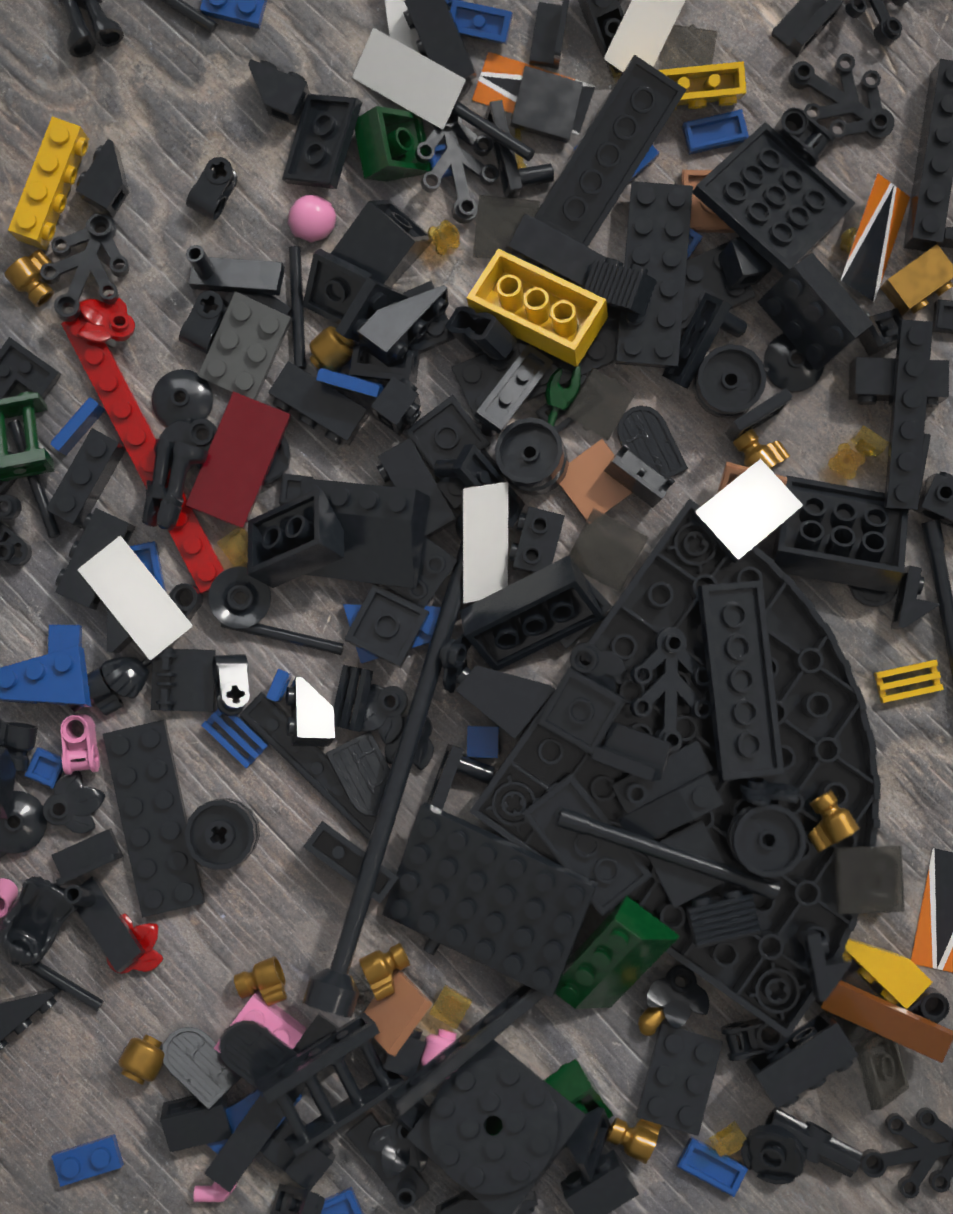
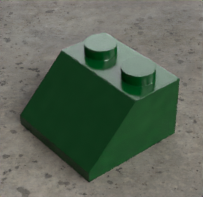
[354,106,432,182]

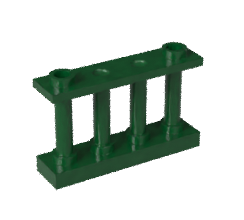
[0,392,55,482]

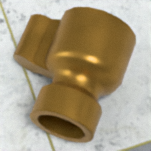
[4,249,54,307]
[733,429,790,469]
[807,790,859,852]
[359,943,411,1001]
[234,956,287,1006]
[606,1117,662,1164]

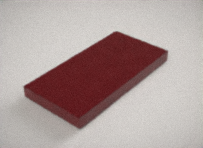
[186,391,291,529]

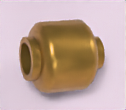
[309,326,355,372]
[118,1034,165,1085]

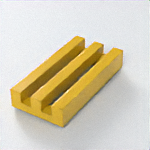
[874,659,944,703]

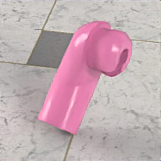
[194,1182,237,1202]

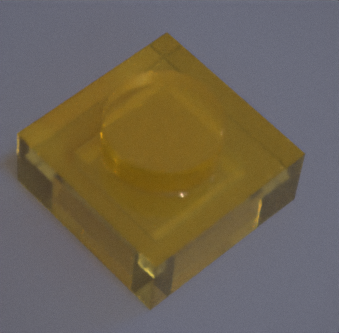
[850,425,889,457]
[217,527,248,567]
[429,984,472,1030]
[709,1121,747,1157]

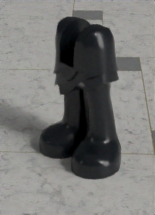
[58,0,124,58]
[142,438,209,531]

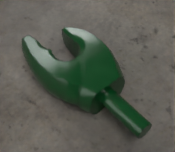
[545,365,581,427]

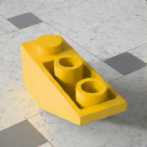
[842,938,933,1010]

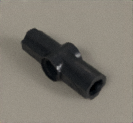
[765,1107,862,1178]

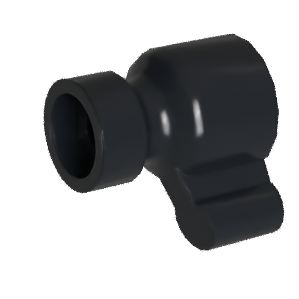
[68,667,124,716]
[0,721,38,771]

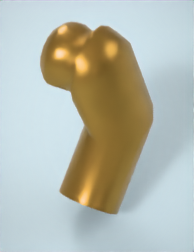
[638,1007,665,1036]

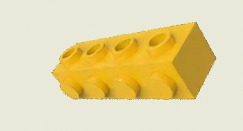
[617,61,746,111]
[8,116,89,251]

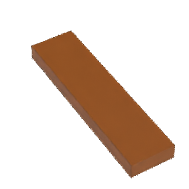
[821,980,953,1063]

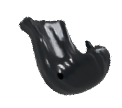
[0,876,78,968]

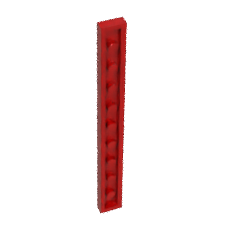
[61,313,225,594]

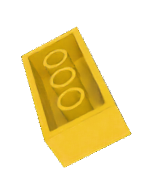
[466,249,608,367]

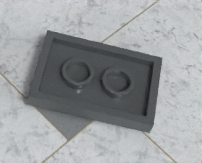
[198,291,293,400]

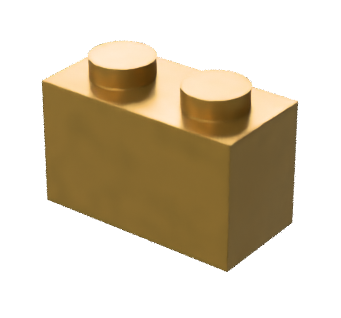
[880,244,953,316]

